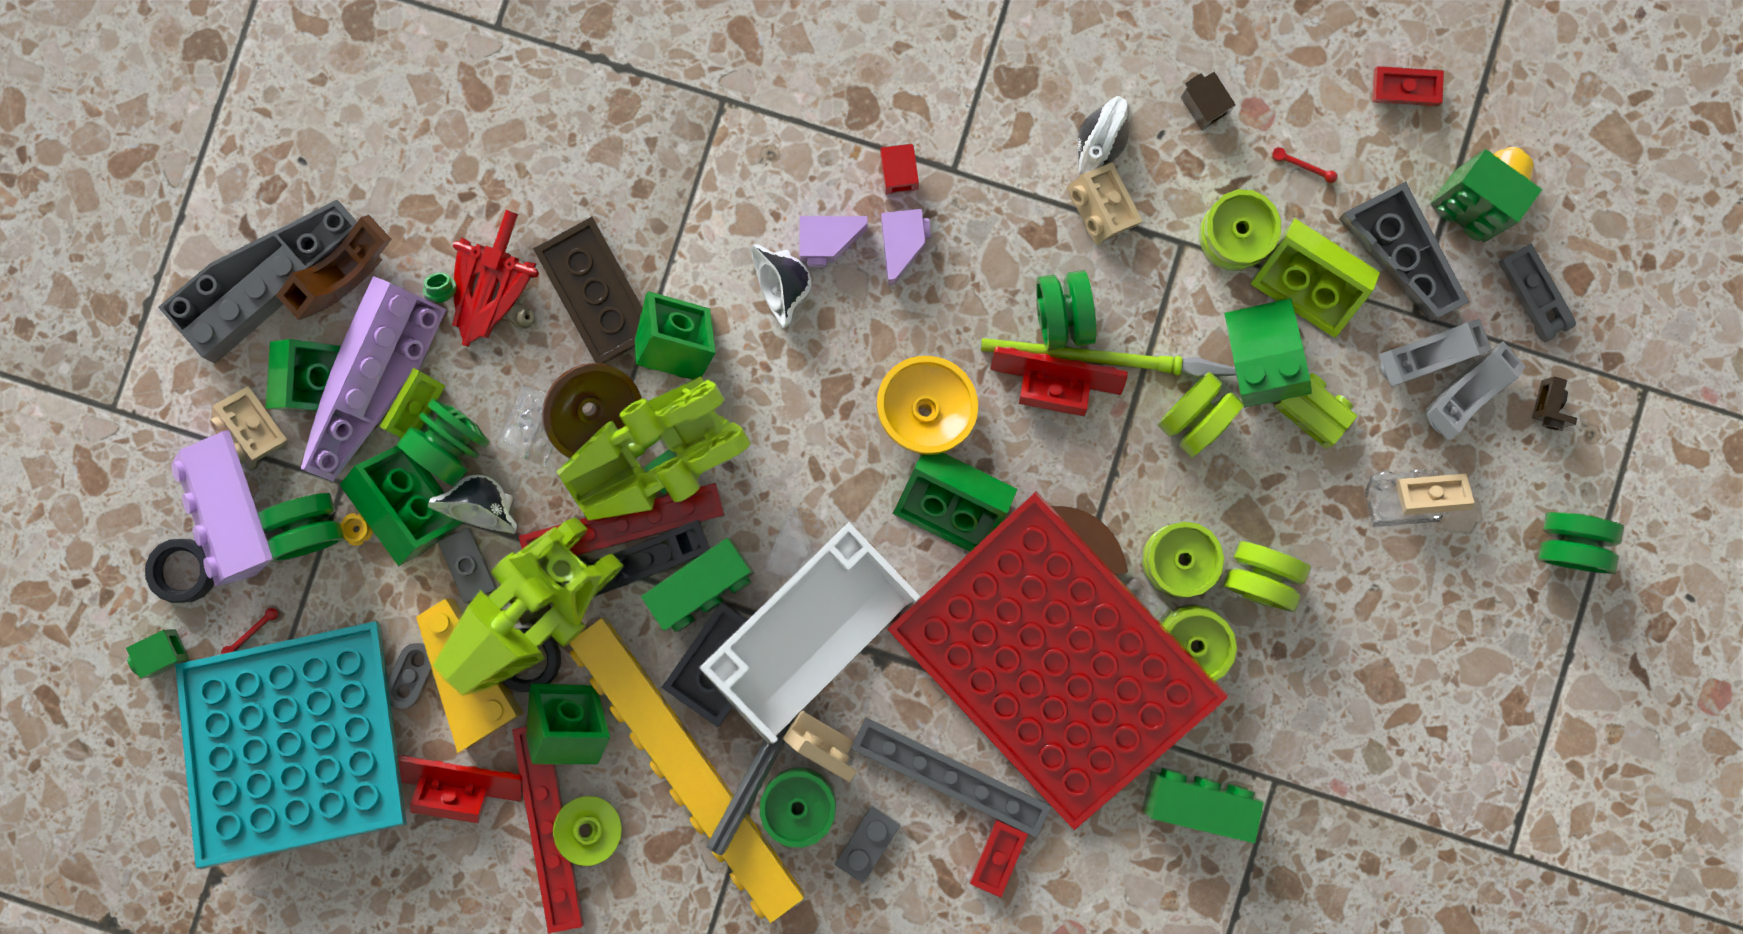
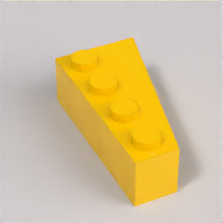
[416,599,524,753]

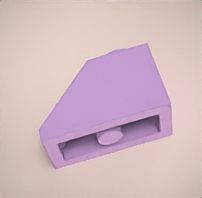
[881,209,931,285]
[799,216,867,268]

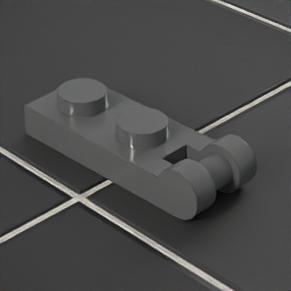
[1498,243,1576,343]

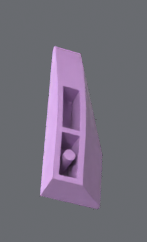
[301,276,447,481]

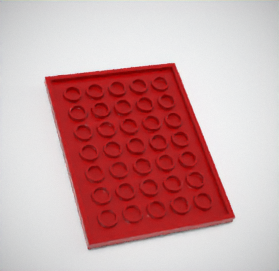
[887,491,1228,830]

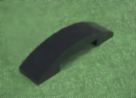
[585,520,710,598]

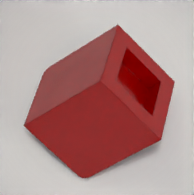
[880,144,919,195]

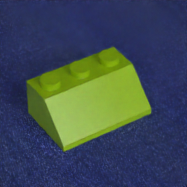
[1251,218,1380,338]

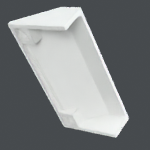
[699,522,920,744]

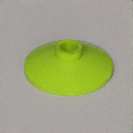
[553,796,622,866]

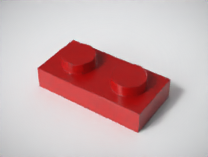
[1372,66,1444,107]
[969,819,1028,898]

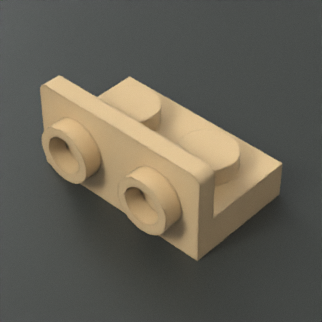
[1067,162,1143,245]
[210,386,287,470]
[782,711,857,782]

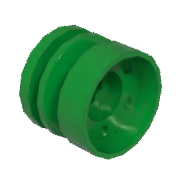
[397,398,491,487]

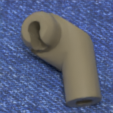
[504,300,535,329]

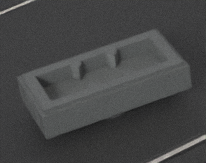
[437,528,497,603]

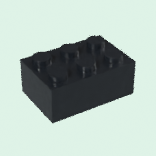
[661,602,749,727]

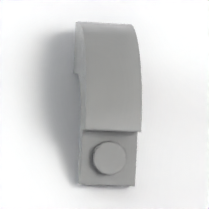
[1379,319,1492,387]
[1425,341,1526,441]

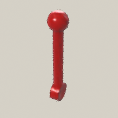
[1272,147,1338,183]
[221,607,278,654]

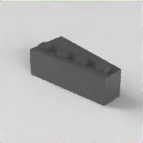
[1339,182,1469,321]

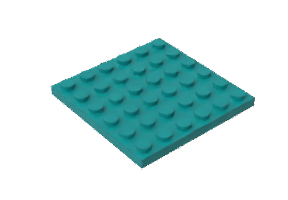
[175,621,407,869]

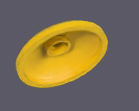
[876,356,978,455]

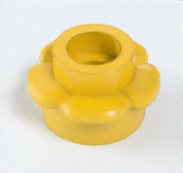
[341,513,373,546]

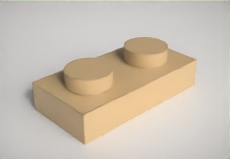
[1396,473,1475,515]

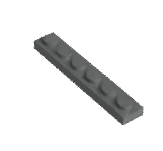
[851,717,1051,838]

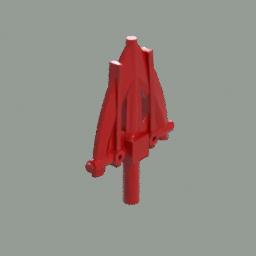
[452,210,539,347]

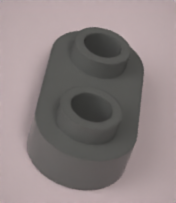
[387,643,432,709]

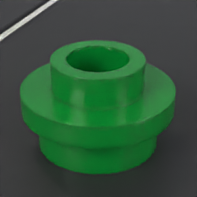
[422,272,457,303]

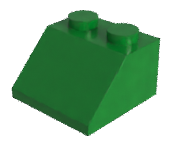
[635,291,716,380]
[266,339,341,413]
[526,684,610,765]

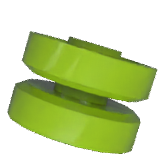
[1199,189,1281,271]
[1157,371,1244,458]
[1141,521,1224,597]
[1223,541,1312,612]
[1161,604,1237,681]

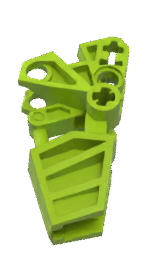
[556,377,751,520]
[433,517,624,695]

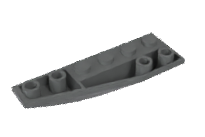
[158,200,357,363]

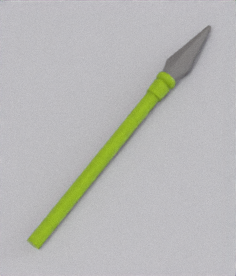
[981,338,1237,378]

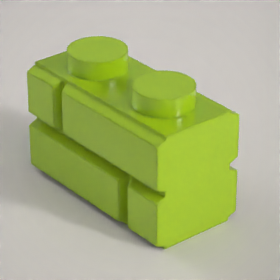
[1273,373,1358,449]

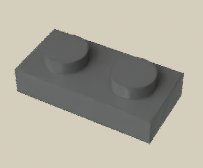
[835,806,900,884]

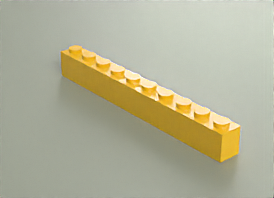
[569,618,805,923]

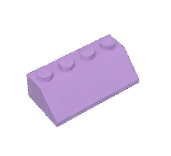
[171,430,273,587]

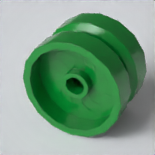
[1036,270,1096,351]
[258,493,345,562]
[1538,512,1624,574]
[759,767,836,848]

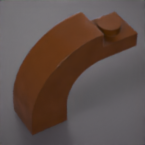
[276,215,392,320]
[1051,506,1128,575]

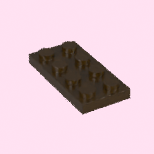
[533,217,643,364]

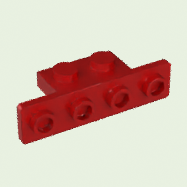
[990,346,1128,417]
[398,755,523,823]

